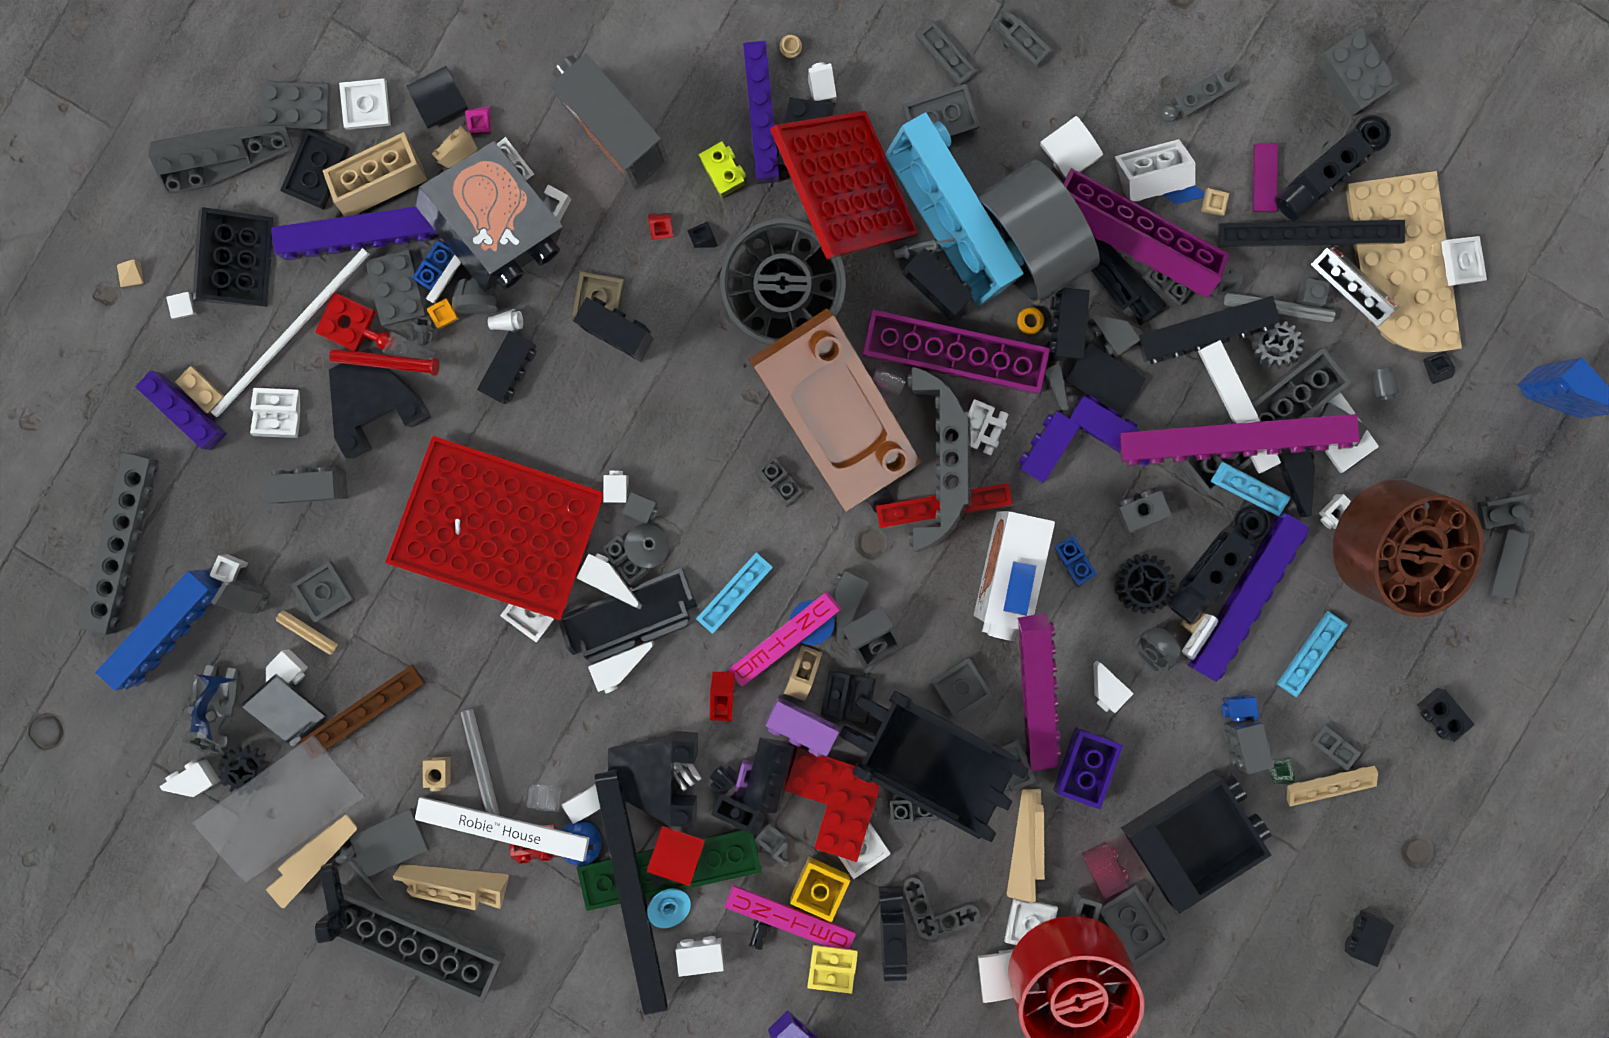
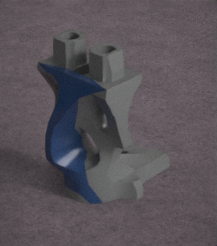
[182,665,244,756]

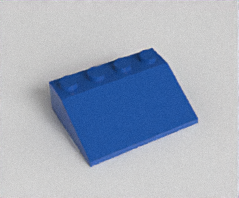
[1517,357,1609,418]

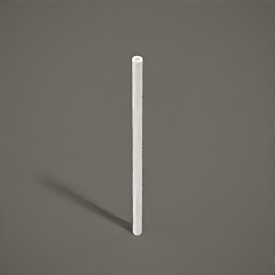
[211,248,369,417]

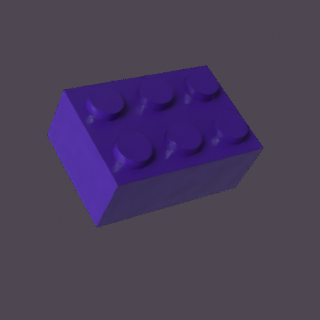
[1053,727,1123,809]

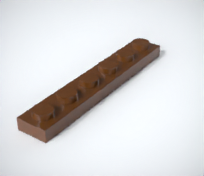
[300,664,426,759]

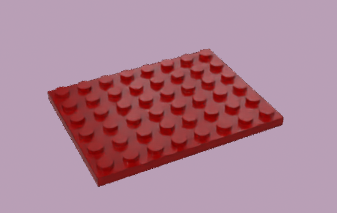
[385,435,604,621]

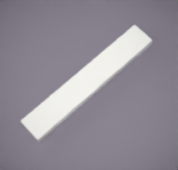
[1198,341,1281,473]

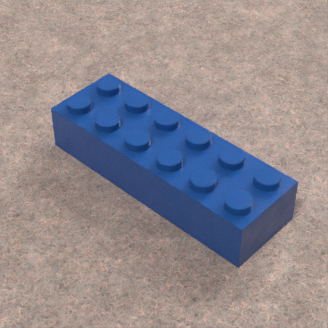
[95,569,222,691]

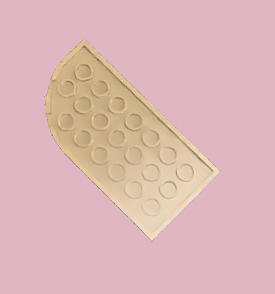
[1345,171,1462,353]

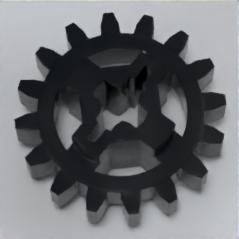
[218,745,271,795]

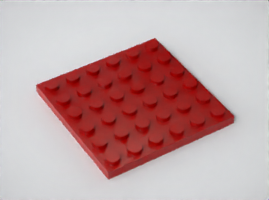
[770,111,919,259]

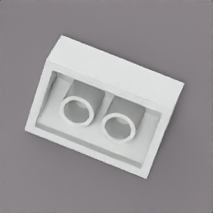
[1114,139,1195,202]

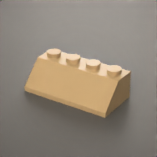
[323,132,428,217]

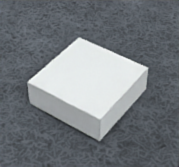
[166,292,196,320]

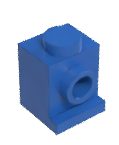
[1221,695,1259,721]

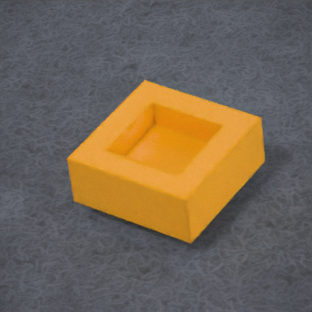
[427,298,459,330]

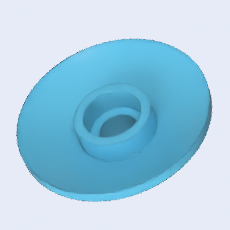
[647,888,691,928]

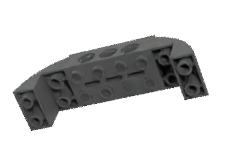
[908,367,971,552]

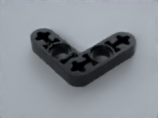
[315,863,348,944]

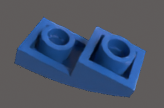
[412,239,455,291]
[1054,535,1097,587]
[1003,561,1037,616]

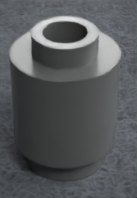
[1372,367,1399,401]

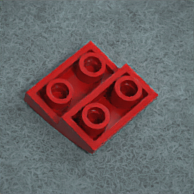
[647,826,705,886]

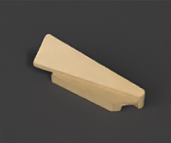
[1007,789,1045,902]
[266,814,357,908]
[393,864,509,910]

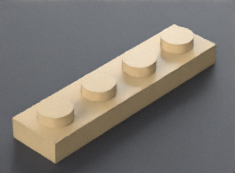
[1286,766,1378,806]

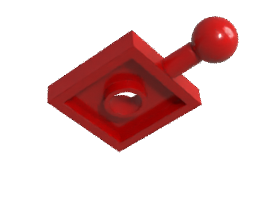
[315,292,395,352]

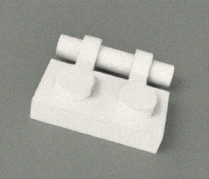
[957,399,1009,456]

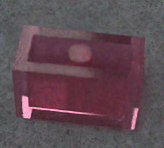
[1081,842,1129,899]

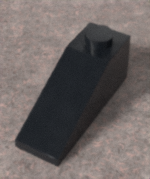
[1278,448,1315,517]

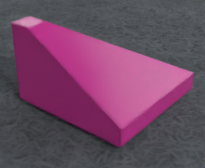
[465,106,491,133]

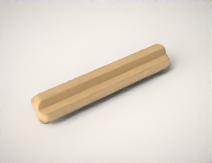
[276,611,338,654]

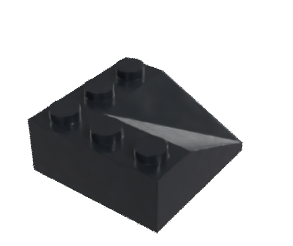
[573,297,653,362]

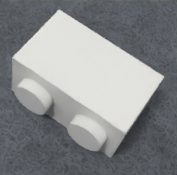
[676,936,725,977]

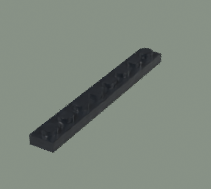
[1218,220,1405,247]

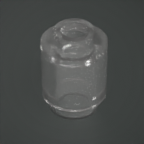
[872,366,907,394]

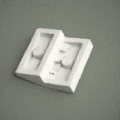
[1040,116,1103,179]
[250,388,300,438]
[1181,614,1219,660]
[978,949,1014,1003]

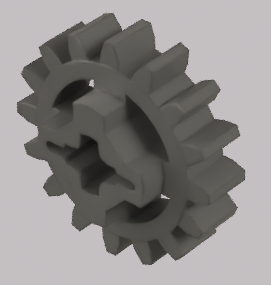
[1252,321,1304,369]

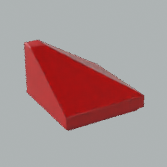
[648,214,674,240]

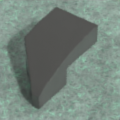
[754,821,788,867]

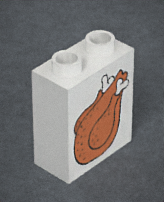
[974,511,1055,641]

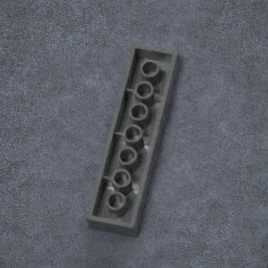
[1176,347,1351,496]
[321,883,505,1003]

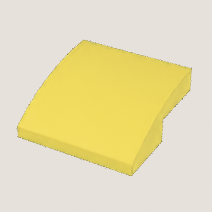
[808,945,858,994]

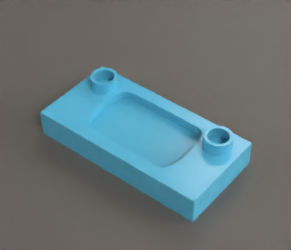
[885,112,1024,307]

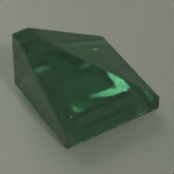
[1269,758,1296,785]

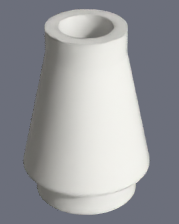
[488,309,523,332]

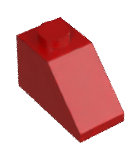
[710,671,735,722]

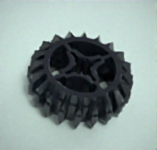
[1114,554,1176,614]

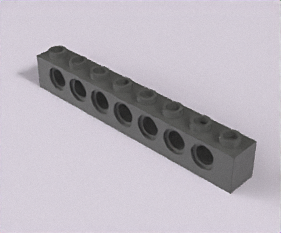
[79,453,159,635]

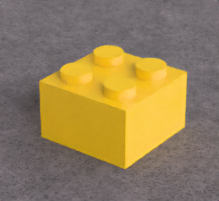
[790,857,850,922]

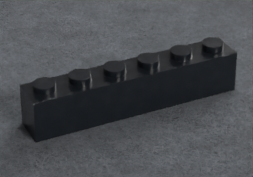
[1138,296,1280,365]

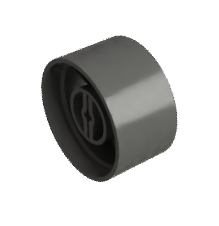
[977,160,1100,304]
[720,219,846,345]

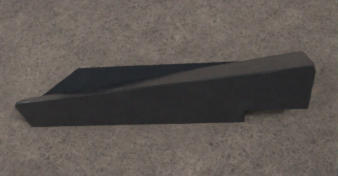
[1091,237,1166,325]

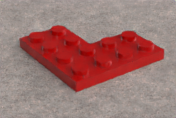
[785,747,880,862]

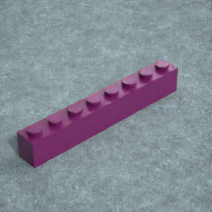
[1018,613,1061,771]

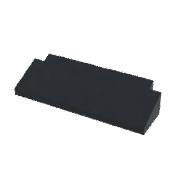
[558,568,697,663]

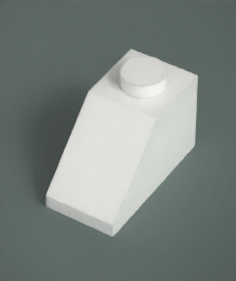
[1093,661,1133,713]

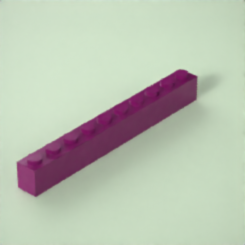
[1119,414,1360,466]

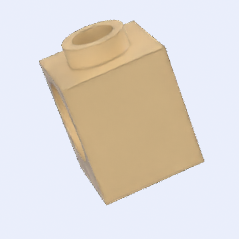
[423,757,451,791]

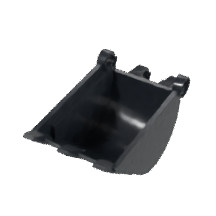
[839,691,1029,842]

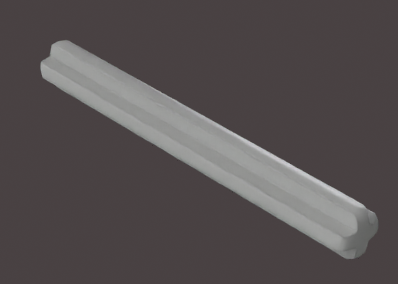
[1224,293,1335,322]
[461,709,500,815]

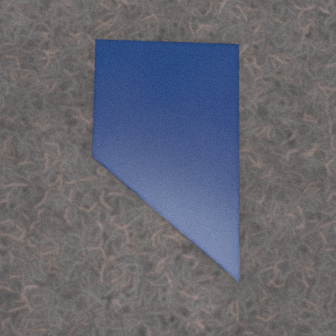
[1163,185,1205,204]

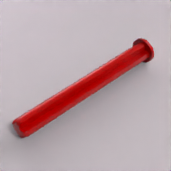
[329,349,440,376]

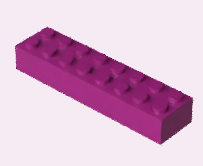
[1062,168,1229,298]
[862,310,1050,395]

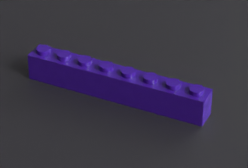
[271,207,441,260]
[1187,513,1310,682]

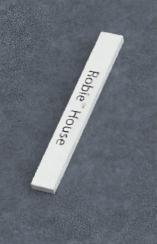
[415,797,590,861]

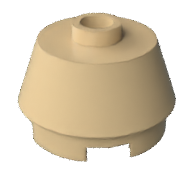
[432,126,478,168]

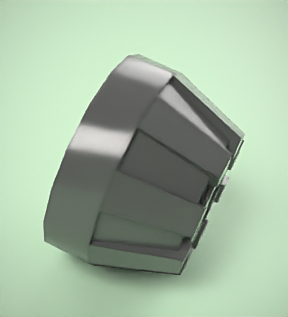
[452,278,498,314]

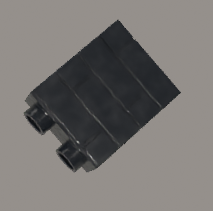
[1121,771,1272,914]

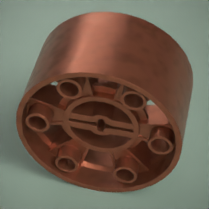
[1333,480,1484,617]

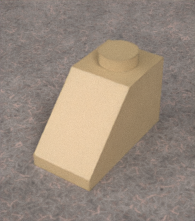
[784,645,822,701]

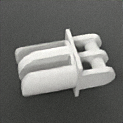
[674,763,702,791]

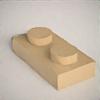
[175,366,224,414]

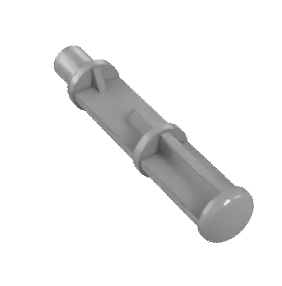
[893,238,955,259]

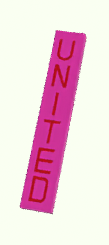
[728,591,842,687]
[724,885,856,949]

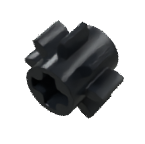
[709,766,737,793]

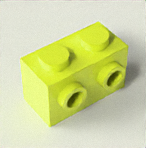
[698,141,746,198]

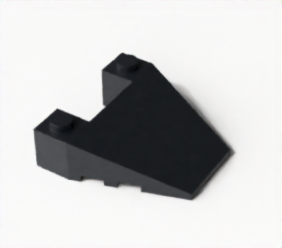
[329,348,431,459]
[608,731,698,828]

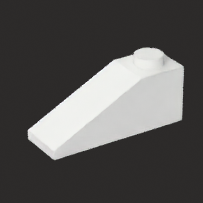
[577,553,642,609]
[588,640,655,693]

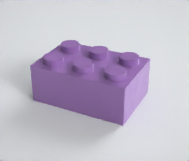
[765,696,839,757]

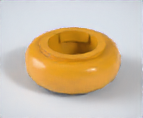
[1017,307,1045,335]

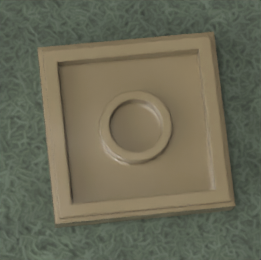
[572,271,625,317]

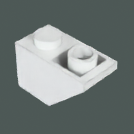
[808,62,837,104]
[266,649,308,685]
[160,759,221,797]

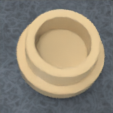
[780,35,802,58]

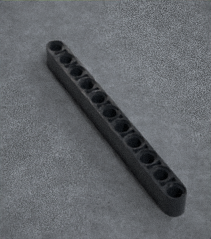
[595,770,668,1015]

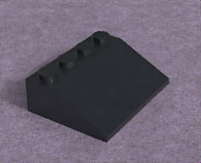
[192,207,273,307]

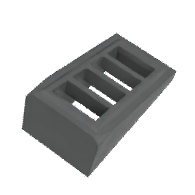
[1043,363,1068,412]

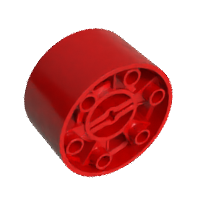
[1008,916,1144,1038]

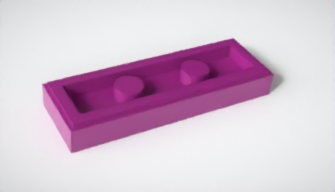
[1252,144,1278,213]

